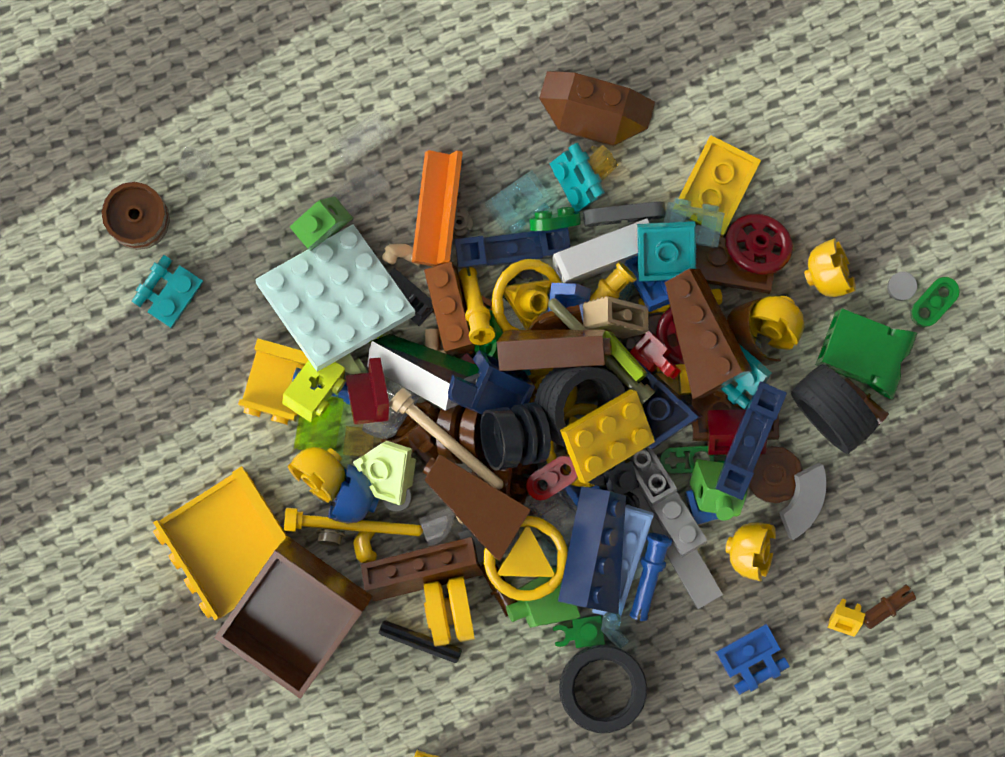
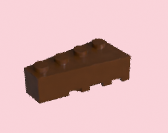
[665,268,752,399]

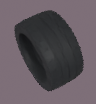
[791,364,879,454]
[535,365,626,448]
[559,645,647,733]

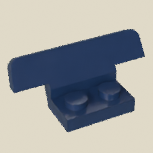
[448,350,535,415]

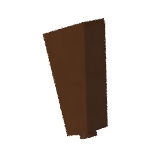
[497,330,612,371]
[423,454,531,561]

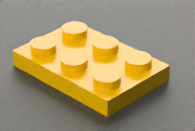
[672,135,761,237]
[560,389,655,484]

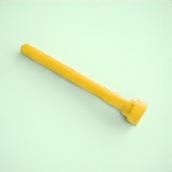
[284,508,423,536]

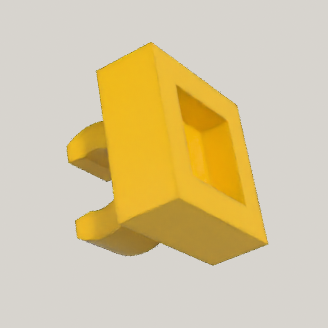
[827,599,865,637]

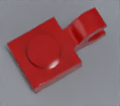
[630,331,682,380]

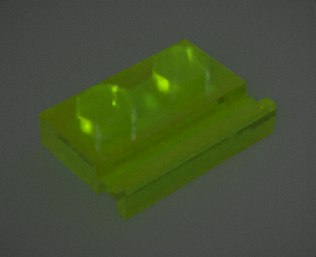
[294,396,344,451]

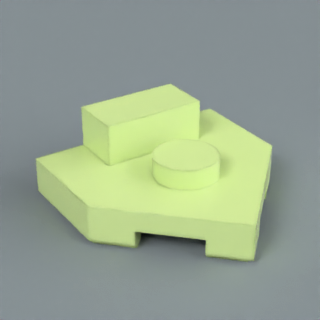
[353,441,416,505]

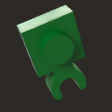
[553,616,605,648]

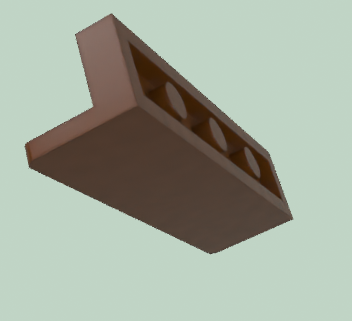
[361,537,484,601]

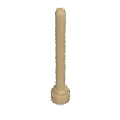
[389,388,504,490]

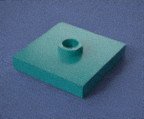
[637,221,696,281]

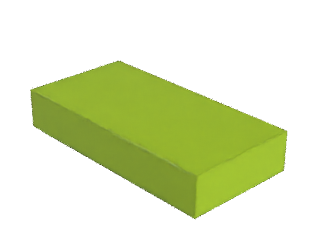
[605,331,647,382]

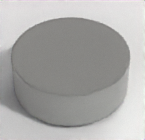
[887,272,917,301]

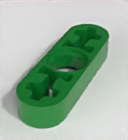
[659,446,725,474]

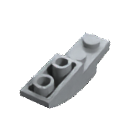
[627,446,707,557]

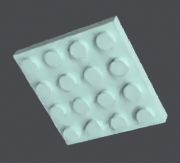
[256,224,415,372]

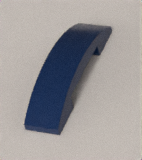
[454,227,571,268]
[715,381,787,500]

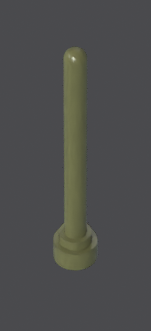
[548,298,655,405]

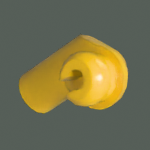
[353,531,377,563]

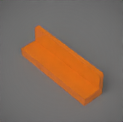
[412,150,463,267]

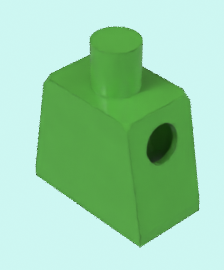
[290,196,353,251]
[690,459,748,521]
[506,567,581,628]

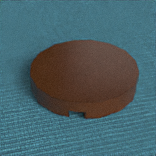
[748,446,803,503]

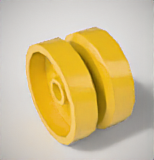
[423,576,475,647]

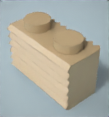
[583,296,648,339]

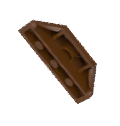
[539,71,655,147]

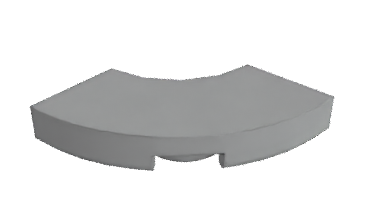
[779,463,826,540]

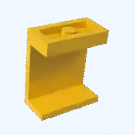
[238,338,308,425]

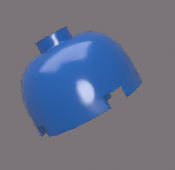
[328,464,379,524]

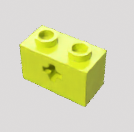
[282,360,346,422]

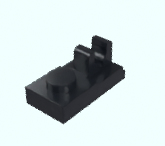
[389,268,434,327]

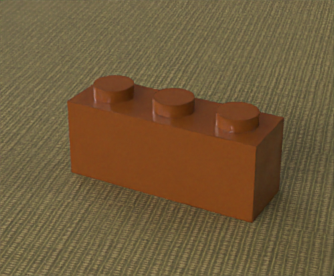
[424,262,475,356]

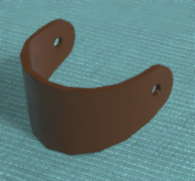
[727,298,781,366]

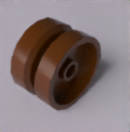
[101,182,170,250]
[436,405,488,465]

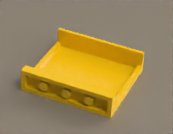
[153,466,287,620]

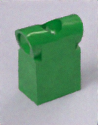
[815,308,918,400]

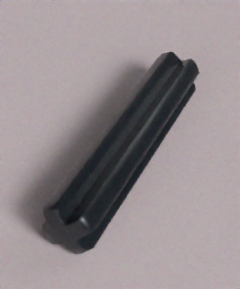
[379,620,462,663]

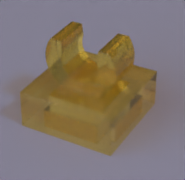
[588,145,618,181]
[343,426,375,457]

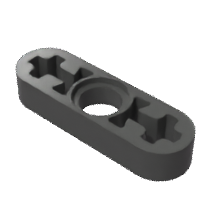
[583,201,666,227]

